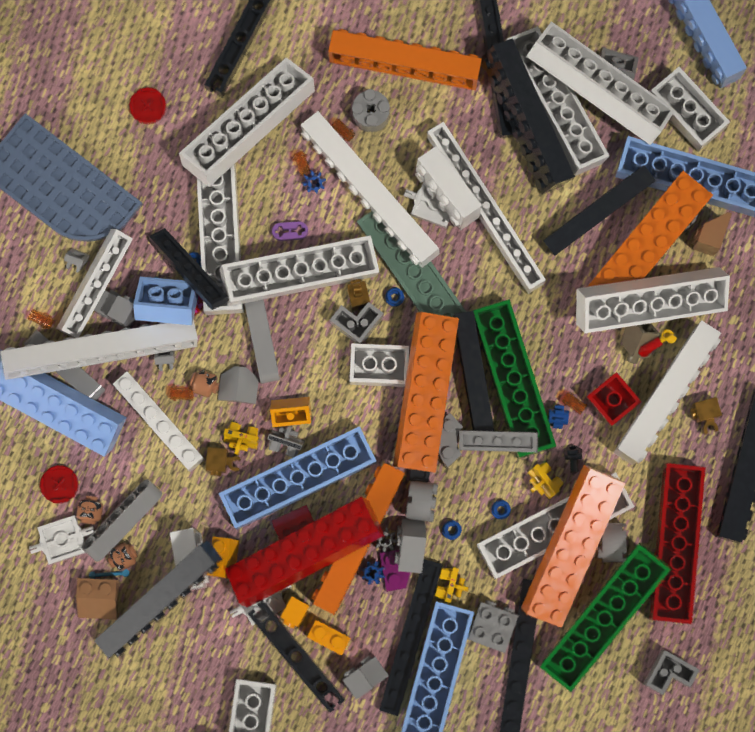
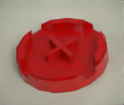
[129,87,167,125]
[40,465,79,504]

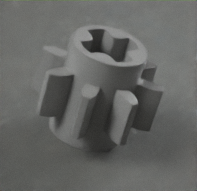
[375,528,397,552]

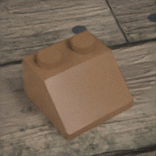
[691,212,732,257]
[76,578,120,620]

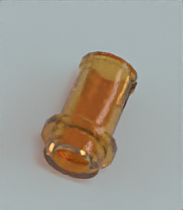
[331,119,355,142]
[293,151,310,177]
[28,309,54,329]
[170,386,194,401]
[561,392,587,415]

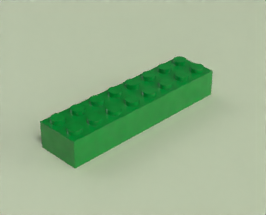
[473,299,556,459]
[540,542,671,692]

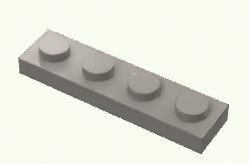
[459,430,538,452]

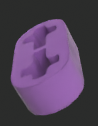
[272,221,308,241]

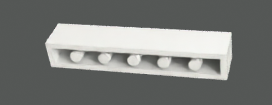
[56,229,133,338]
[113,372,205,472]

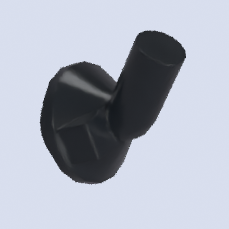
[563,445,583,474]

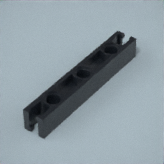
[205,0,274,98]
[543,165,656,256]
[453,311,494,431]
[248,600,345,713]

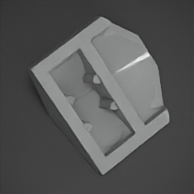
[218,366,259,404]

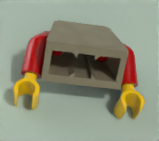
[622,323,677,364]

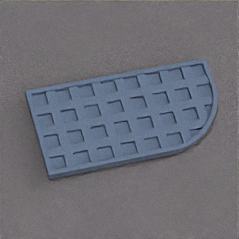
[0,113,143,242]

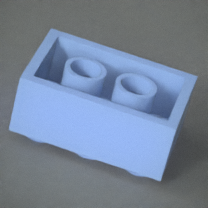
[133,276,198,325]

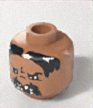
[190,370,220,398]
[76,496,103,525]
[107,542,138,571]

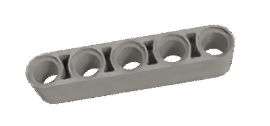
[244,300,280,384]
[24,329,105,401]
[82,479,162,562]

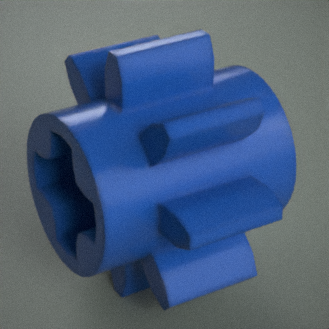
[302,169,326,194]
[548,405,569,429]
[361,561,386,585]

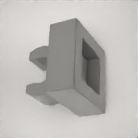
[64,248,89,273]
[154,351,175,371]

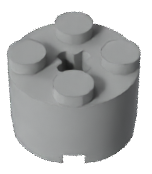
[352,89,390,132]
[406,481,438,522]
[598,523,626,562]

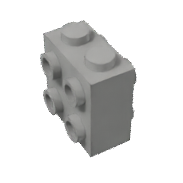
[468,600,518,653]

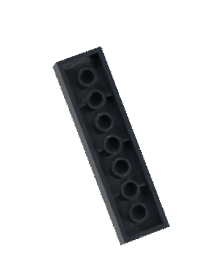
[481,38,575,195]

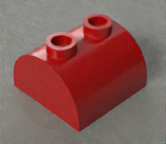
[587,372,641,427]
[271,504,314,540]

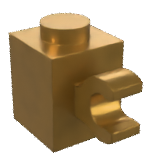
[347,279,370,310]
[690,397,722,435]
[205,447,241,477]

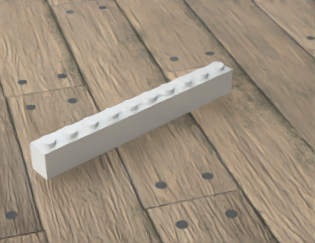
[301,111,439,268]
[427,122,546,294]
[0,320,198,380]

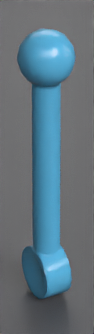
[89,569,129,579]

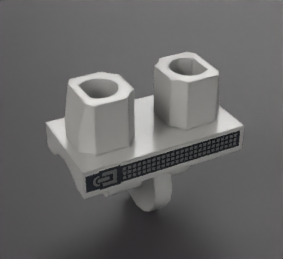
[268,425,305,458]

